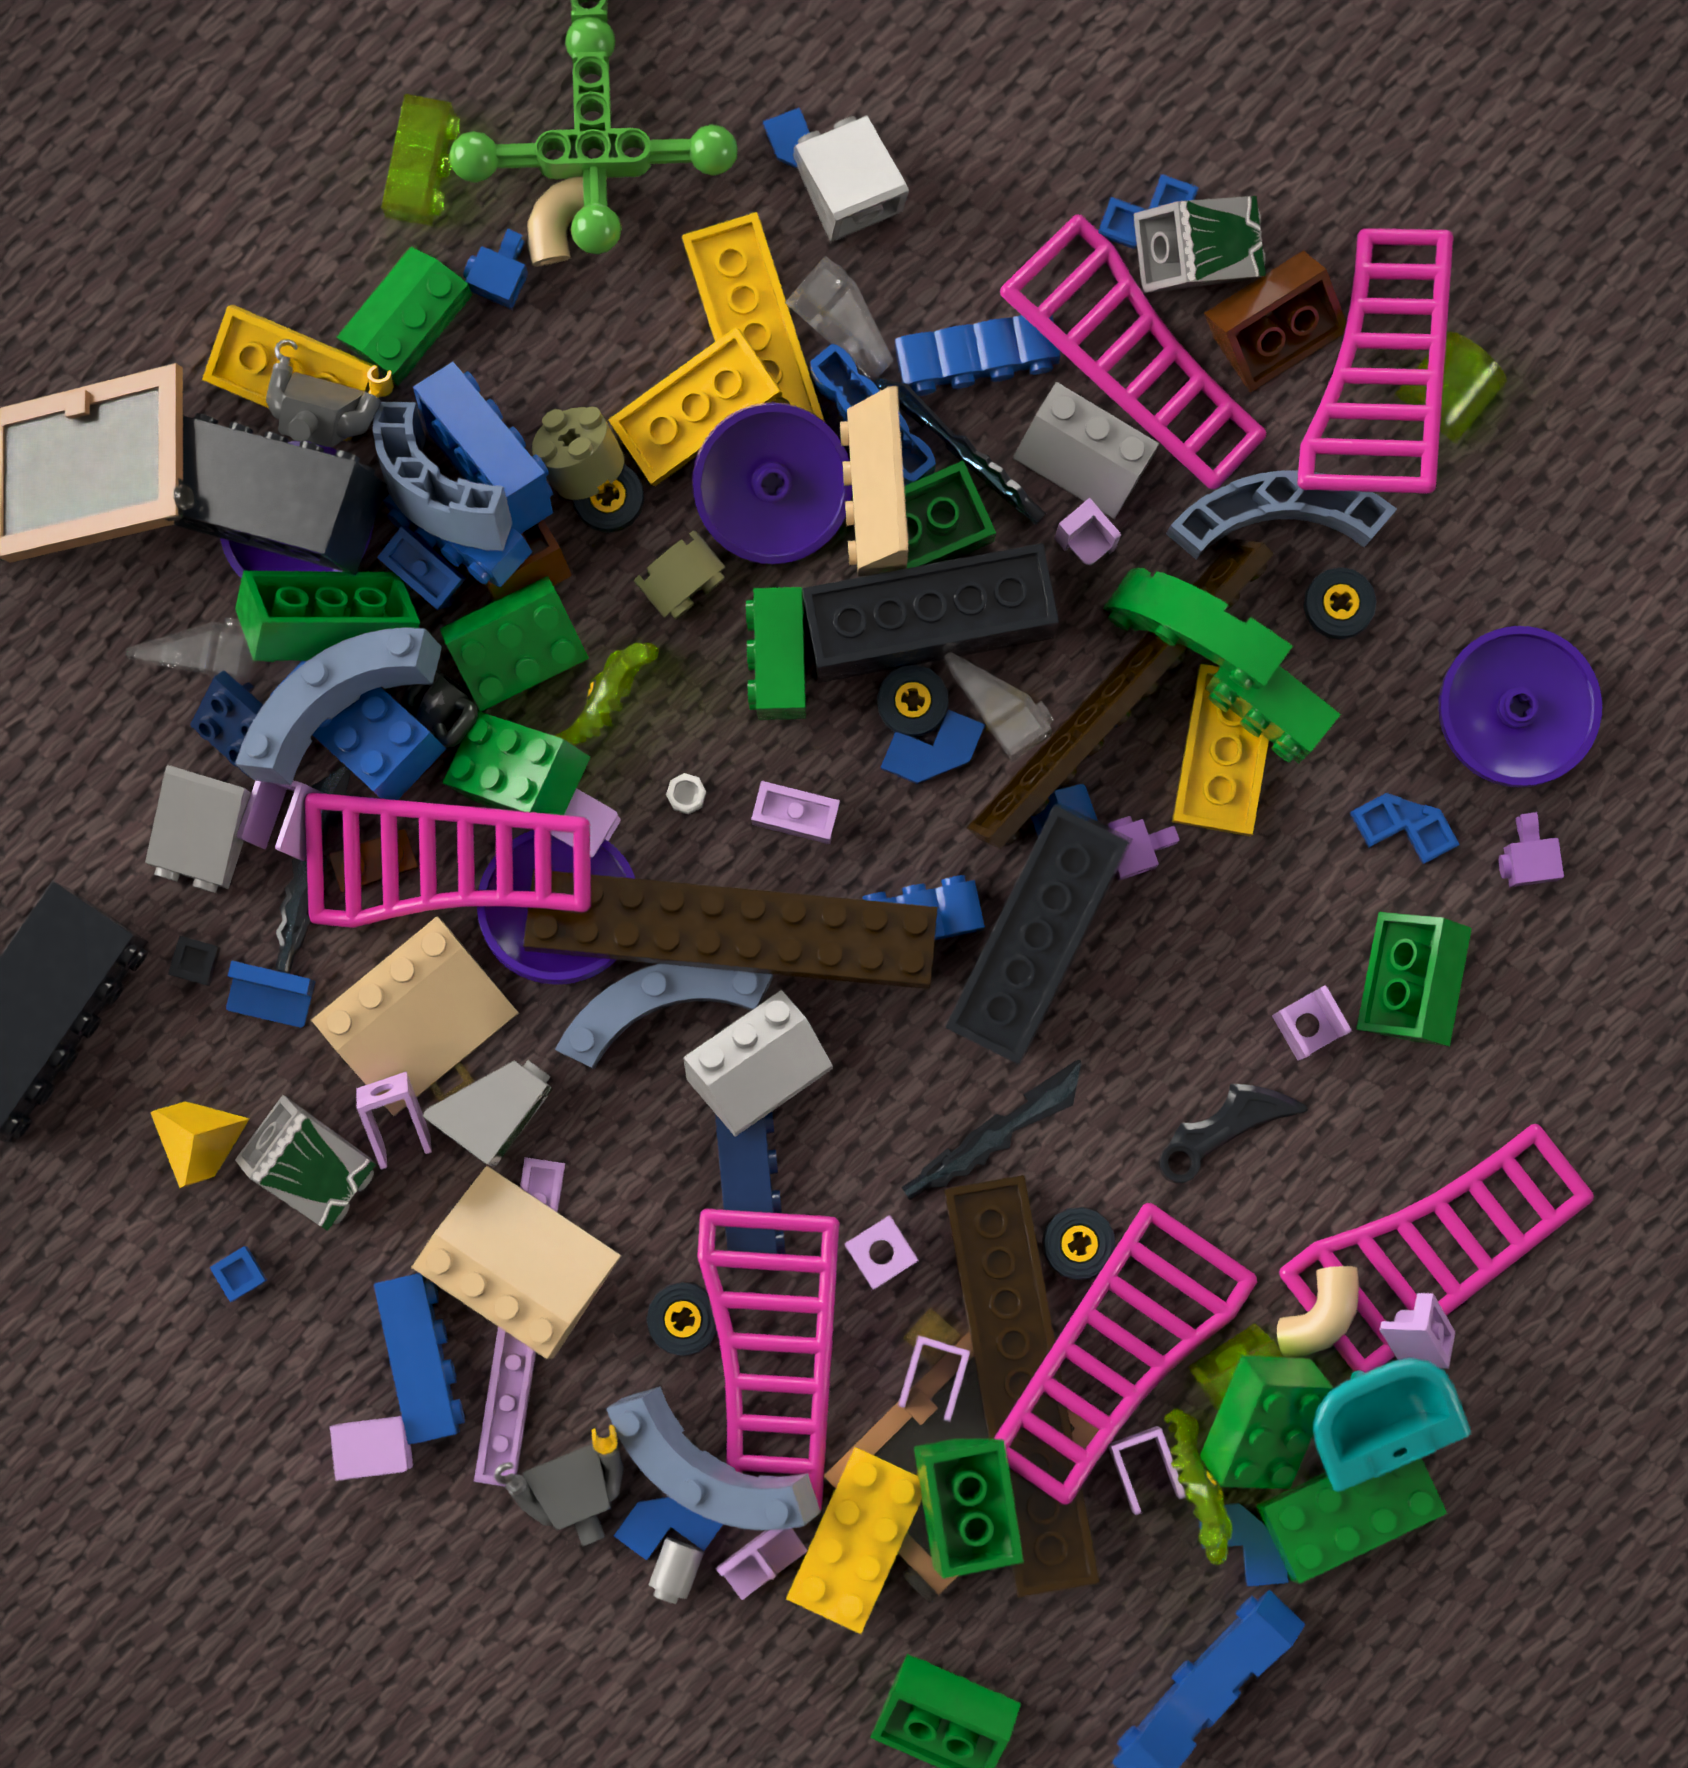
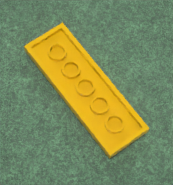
[682,212,825,422]

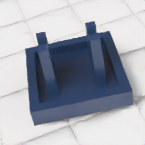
[190,670,263,777]

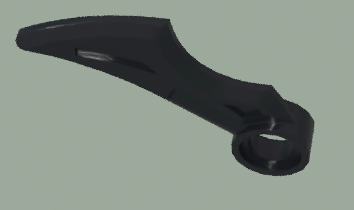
[1159,1084,1308,1183]

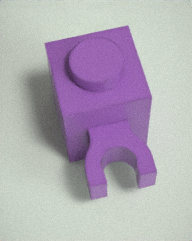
[1499,812,1564,887]
[1108,816,1180,881]

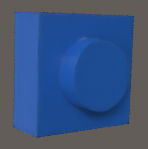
[209,1246,268,1302]

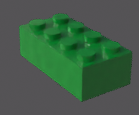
[235,571,420,662]
[1256,1458,1447,1584]

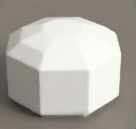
[666,773,707,815]

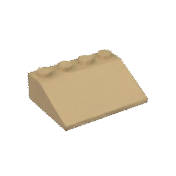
[840,386,908,576]
[311,916,519,1116]
[411,1166,622,1359]

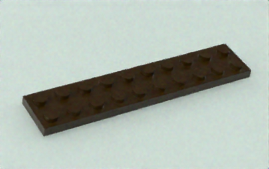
[966,539,1274,849]
[523,869,938,989]
[944,1175,1100,1597]

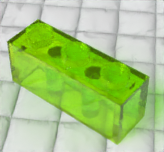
[381,94,460,226]

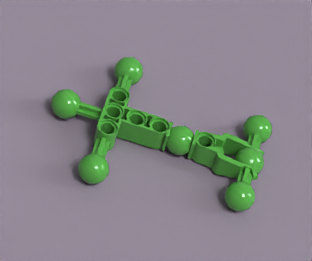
[449,0,738,255]

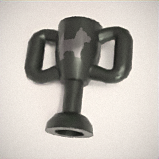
[403,669,478,747]

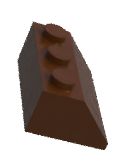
[1204,251,1347,393]

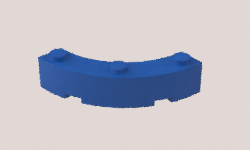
[1112,1589,1305,1768]

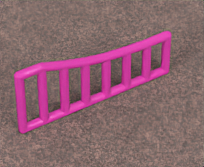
[1000,215,1266,490]
[1297,229,1453,494]
[305,792,591,928]
[1279,1124,1594,1373]
[994,1203,1257,1504]
[698,1209,839,1512]

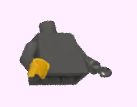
[266,339,393,447]
[494,1425,624,1546]

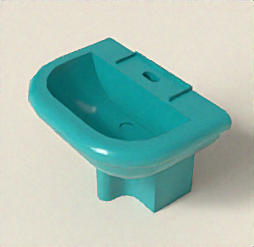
[1313,1358,1471,1491]

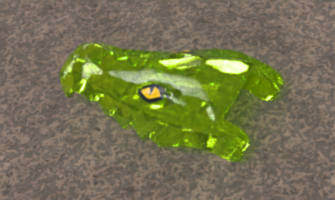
[556,643,659,746]
[1164,1409,1233,1565]

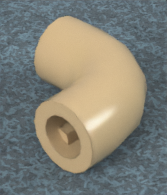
[528,176,583,267]
[1277,1266,1359,1358]

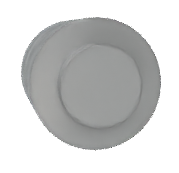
[649,1537,704,1604]

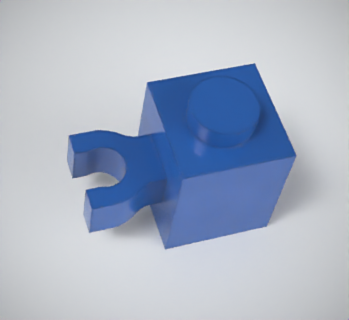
[463,229,528,309]

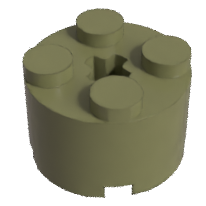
[532,407,624,500]
[634,530,726,620]

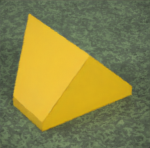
[151,1102,249,1188]

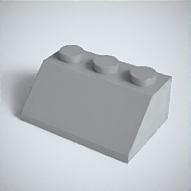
[1013,382,1159,519]
[683,990,833,1137]

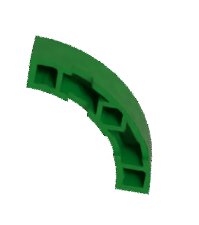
[1103,568,1292,690]

